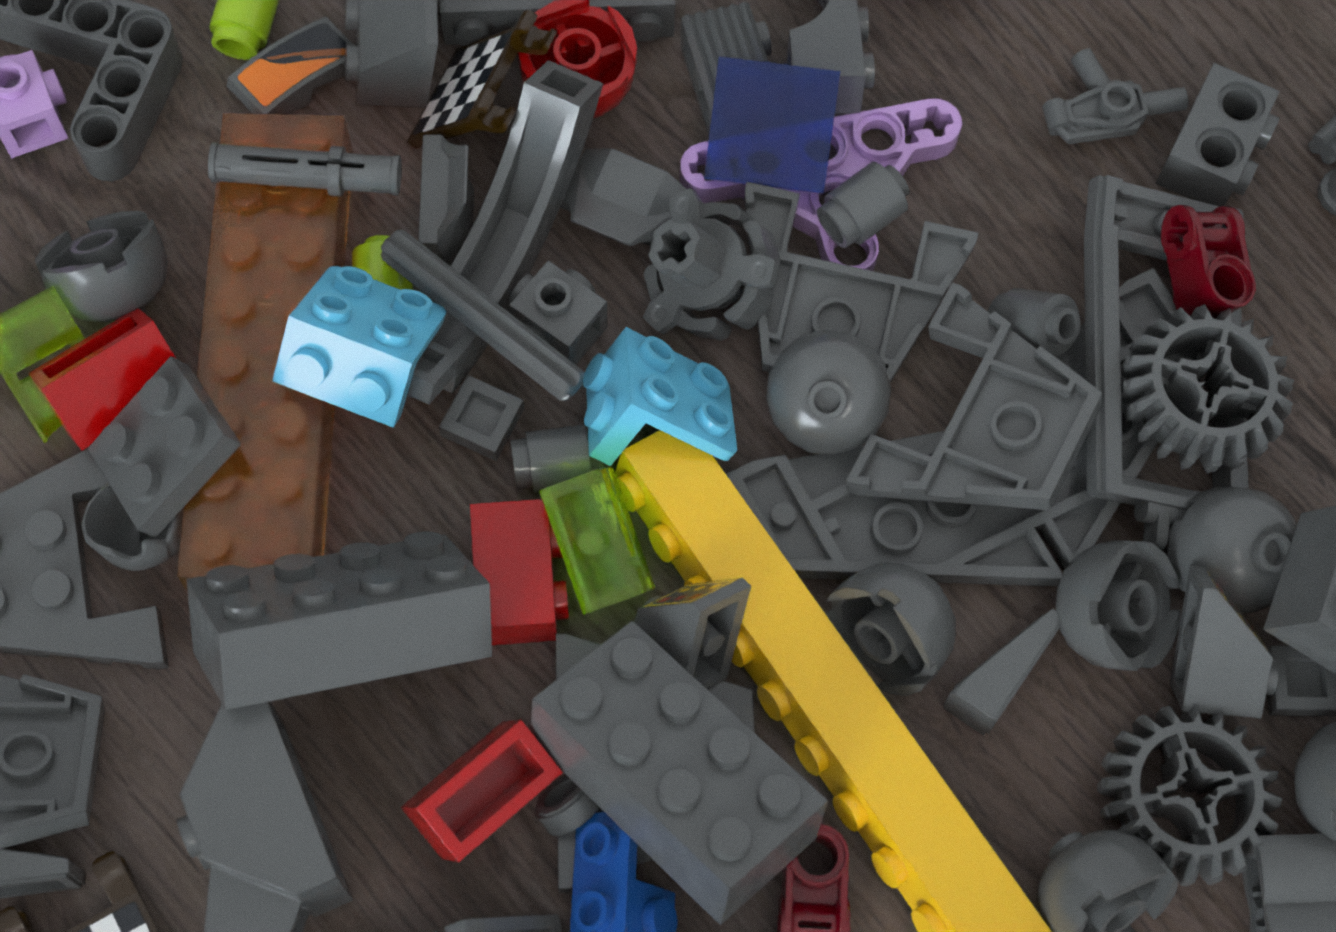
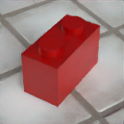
[28,308,176,451]
[470,499,569,646]
[401,719,563,862]

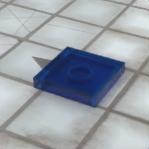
[704,56,840,193]

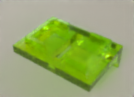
[0,286,85,443]

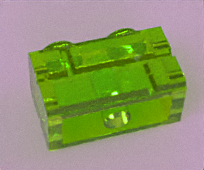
[539,467,656,615]

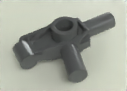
[1042,48,1188,144]

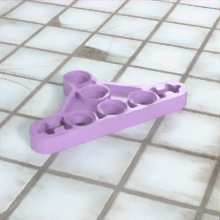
[680,99,962,271]

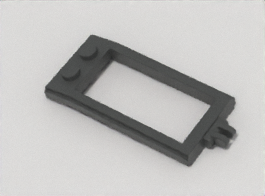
[1084,175,1249,552]

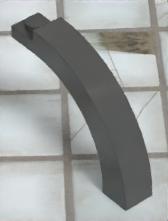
[407,60,603,404]

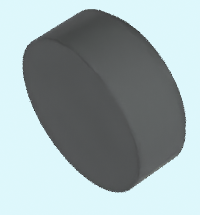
[534,775,599,836]

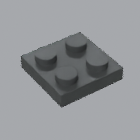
[88,356,242,538]

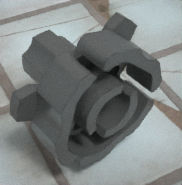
[643,188,780,341]

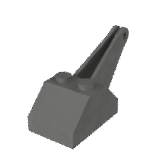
[177,701,353,932]

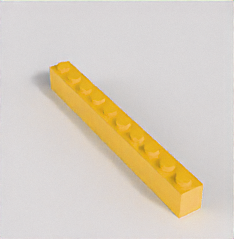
[613,430,1052,932]

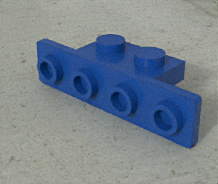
[570,812,678,932]

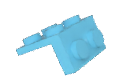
[272,266,446,428]
[583,327,737,466]

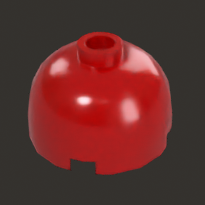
[517,0,637,119]

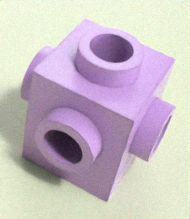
[0,50,69,158]

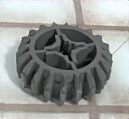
[1121,304,1294,474]
[1097,704,1283,886]

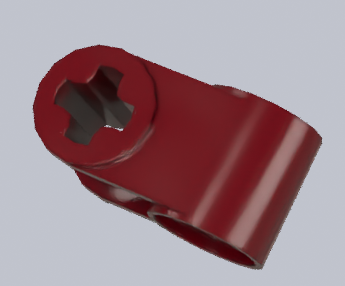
[1161,205,1256,319]
[777,824,850,932]

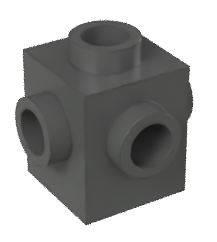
[509,260,608,365]

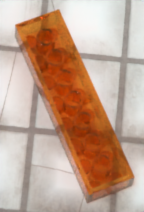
[177,113,353,592]

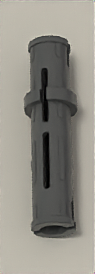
[208,142,402,197]

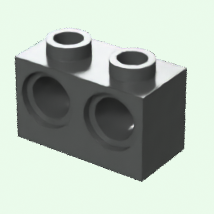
[1155,63,1280,207]

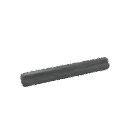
[381,229,584,401]

